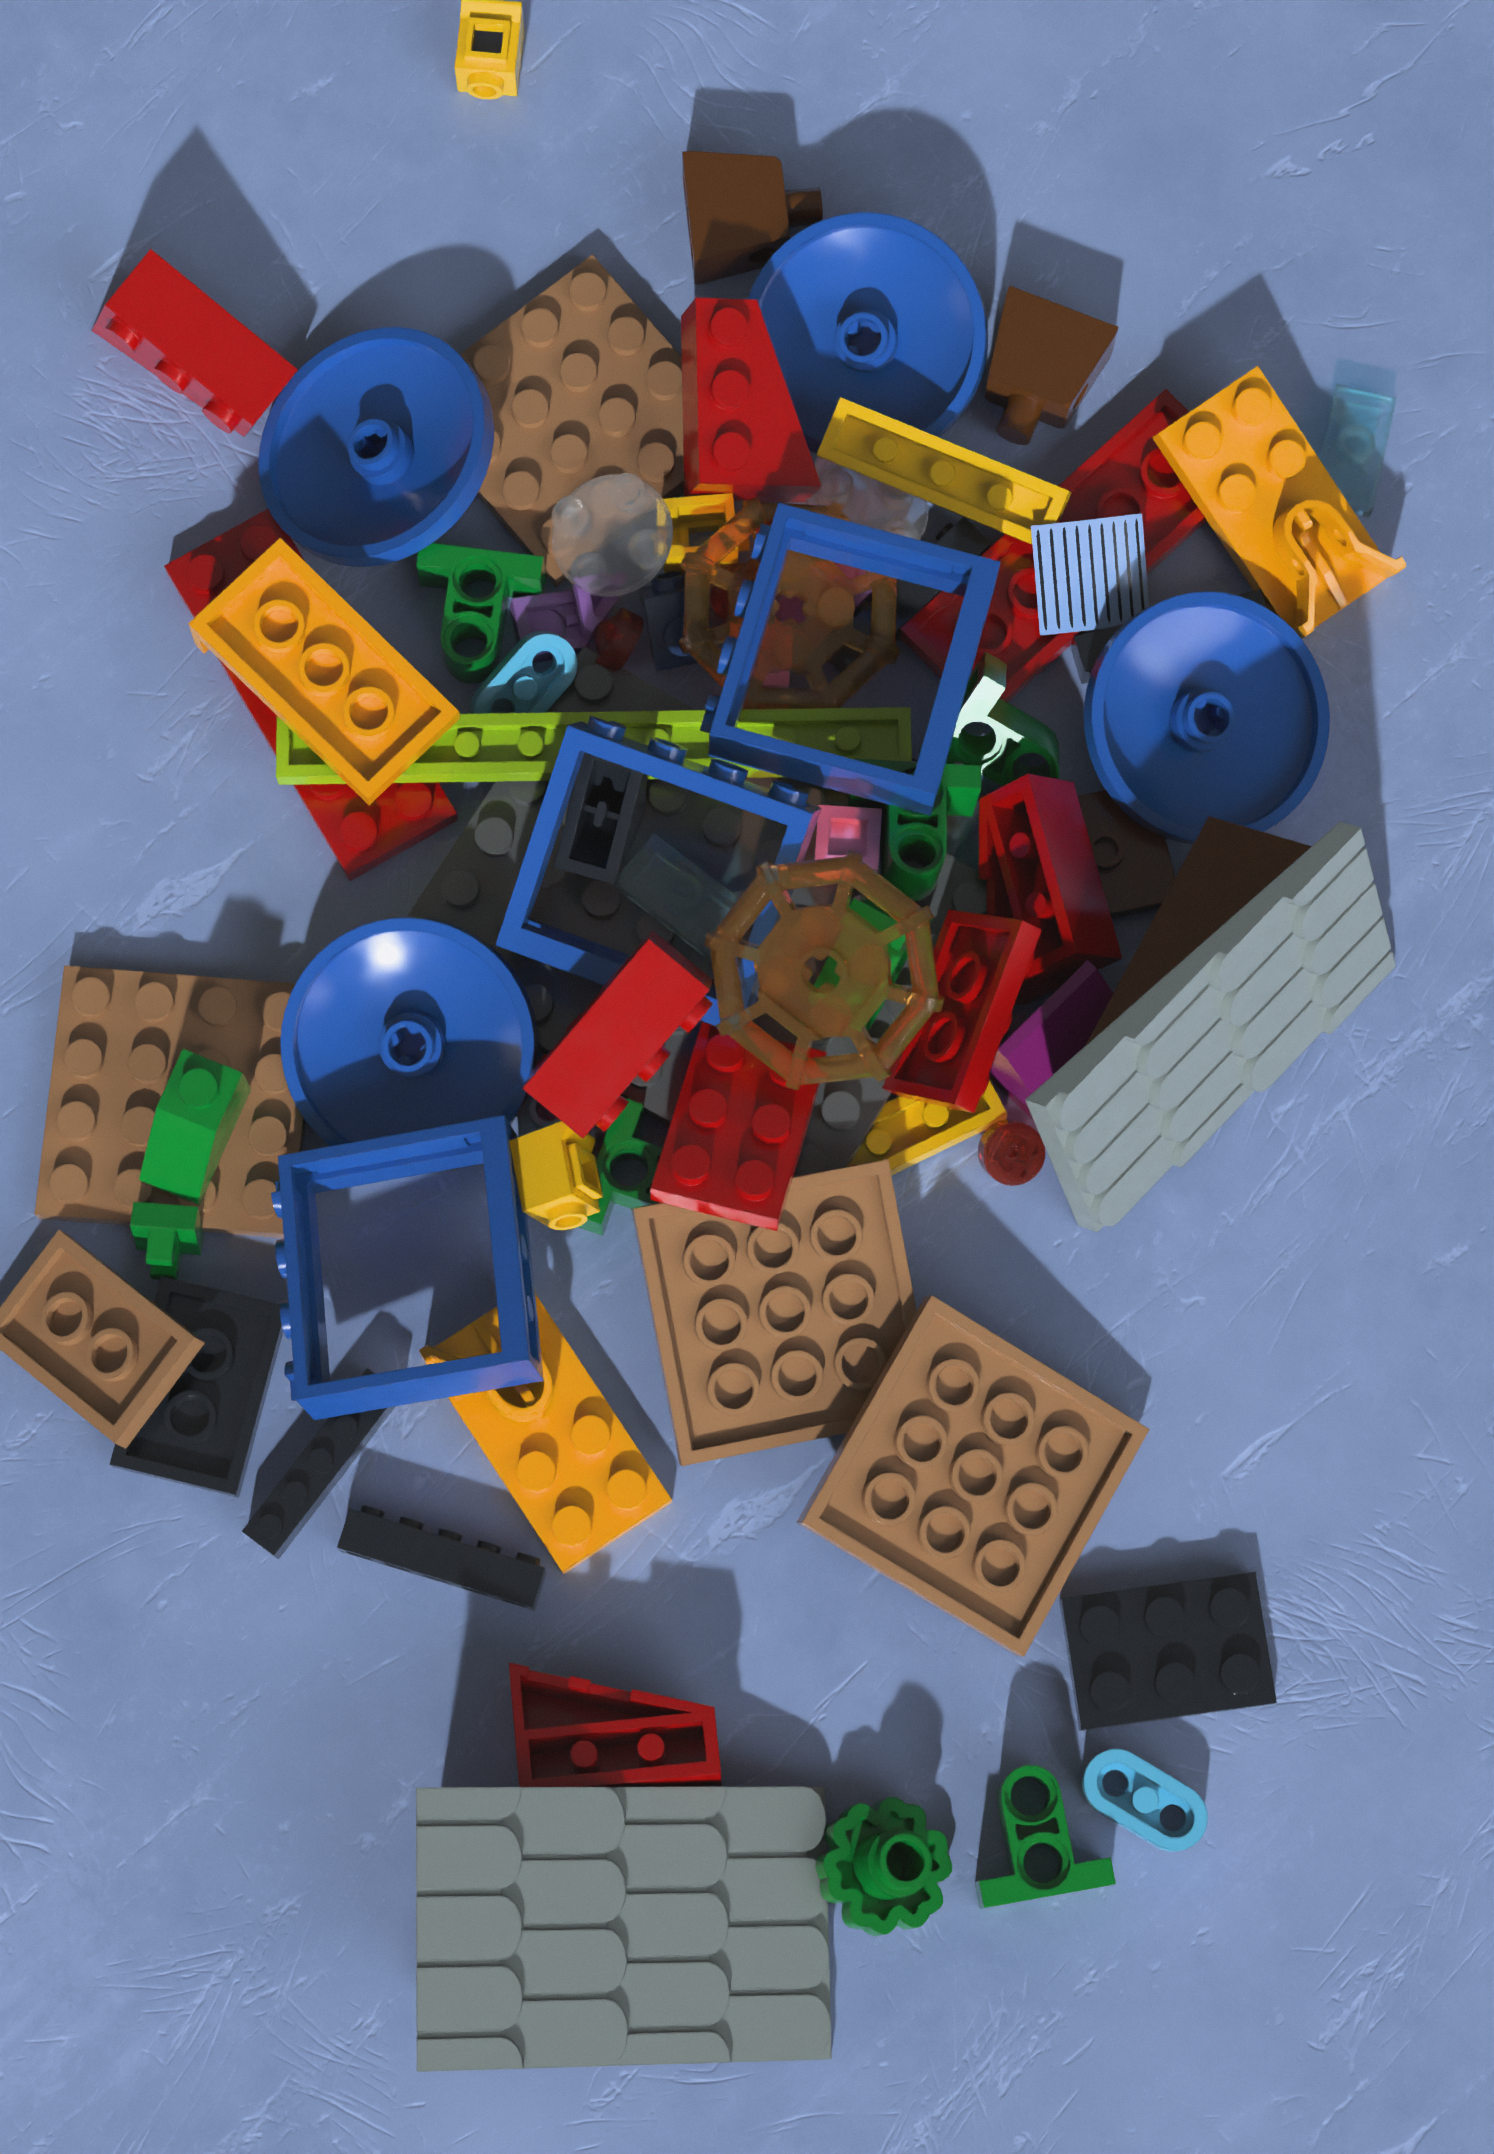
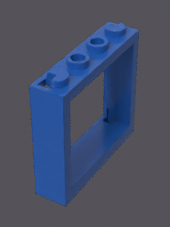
[700,503,1001,816]
[495,715,821,1034]
[271,1115,544,1420]

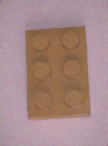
[0,1229,205,1448]

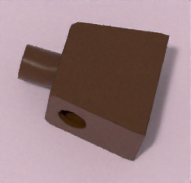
[682,151,823,284]
[985,286,1119,445]

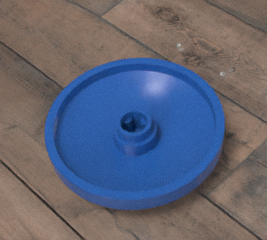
[748,212,988,454]
[258,327,494,567]
[1084,592,1330,845]
[280,916,538,1146]

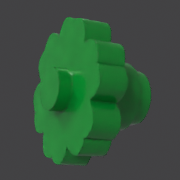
[815,1797,952,1936]

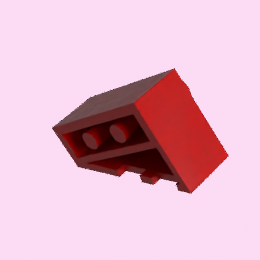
[91,249,298,437]
[681,297,822,502]
[979,774,1122,1005]
[522,930,713,1139]
[509,1662,722,1787]

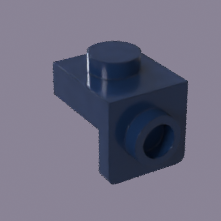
[638,571,718,671]

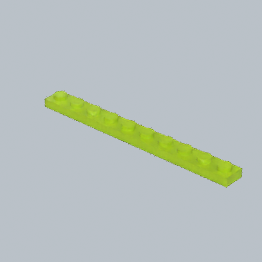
[276,707,912,785]

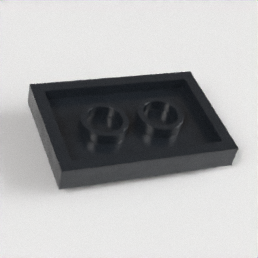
[110,1276,283,1498]
[1059,1572,1277,1731]

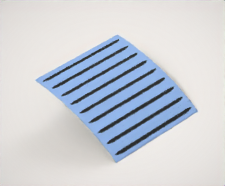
[1031,513,1149,635]

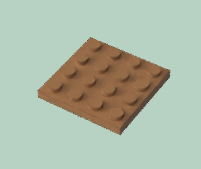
[460,254,684,587]
[34,965,306,1238]
[631,1159,917,1466]
[796,1295,1150,1657]

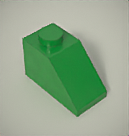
[139,1049,251,1206]

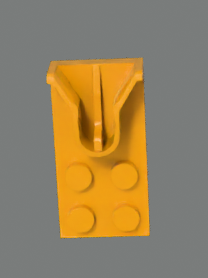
[1152,366,1406,639]
[188,538,460,805]
[418,1287,672,1575]

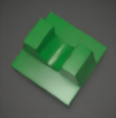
[130,1202,204,1280]

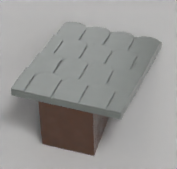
[1025,816,1396,1232]
[416,1786,832,2072]

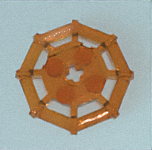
[678,497,900,710]
[704,851,945,1090]

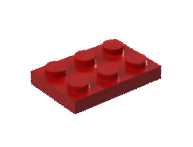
[882,909,1042,1113]
[650,1022,827,1231]

